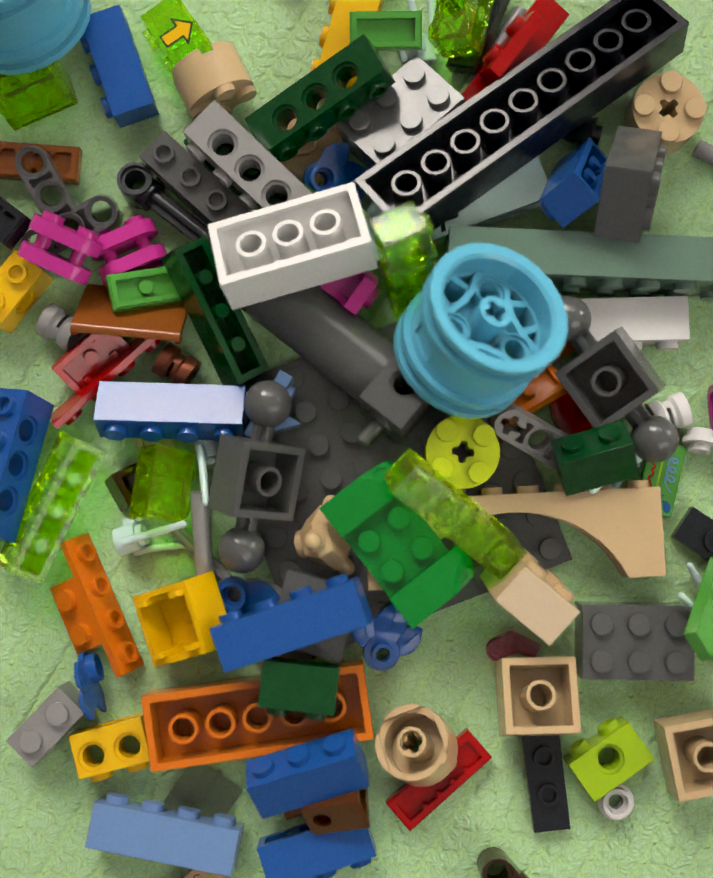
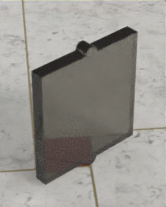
[164,764,243,817]

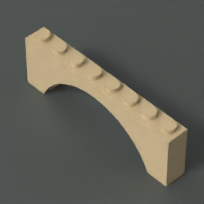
[367,480,666,591]

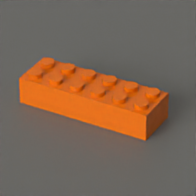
[141,659,374,772]

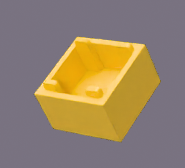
[132,571,226,668]

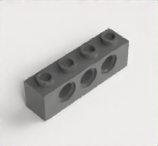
[139,130,251,225]

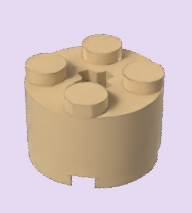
[172,41,257,121]
[624,70,707,156]
[375,704,458,787]

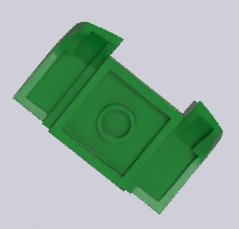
[319,461,474,629]

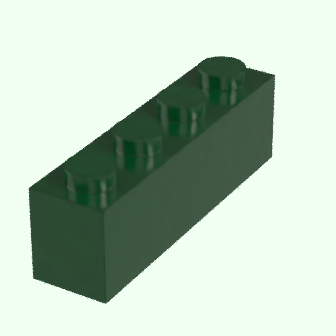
[161,236,269,385]

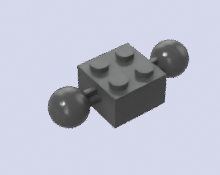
[554,296,679,463]
[208,380,306,574]

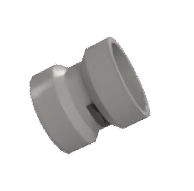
[35,303,83,351]

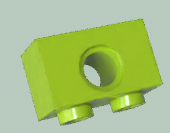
[562,716,655,802]

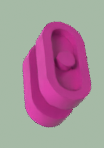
[17,210,103,285]
[92,215,167,287]

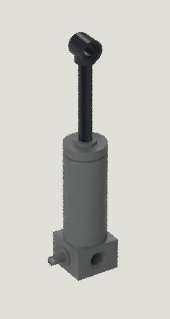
[117,162,432,447]

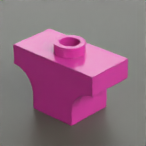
[320,271,380,315]

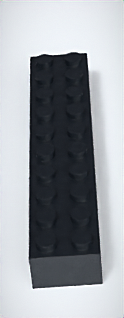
[354,0,689,252]

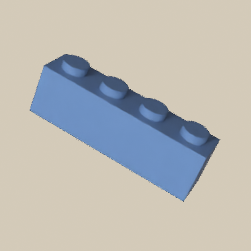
[85,792,244,877]

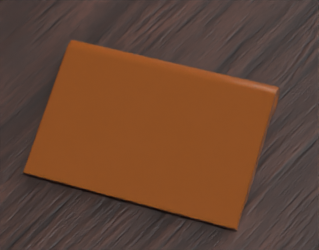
[70,284,188,344]

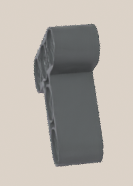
[15,146,119,254]

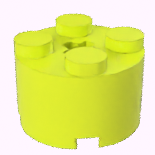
[424,416,500,489]

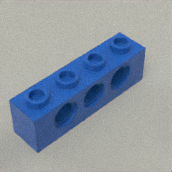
[0,388,54,543]

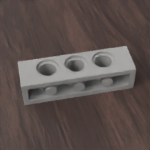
[183,100,313,212]

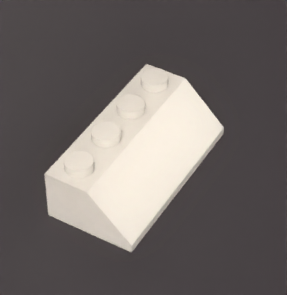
[208,182,378,310]

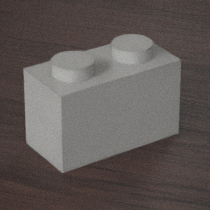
[6,681,85,767]

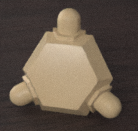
[294,495,355,576]

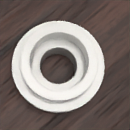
[682,427,713,455]
[597,783,634,820]

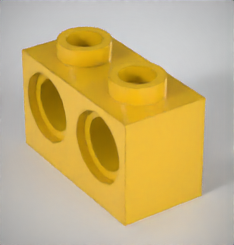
[68,712,149,782]

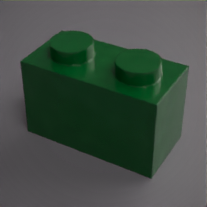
[550,420,639,496]
[257,657,340,721]

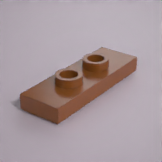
[0,141,82,185]

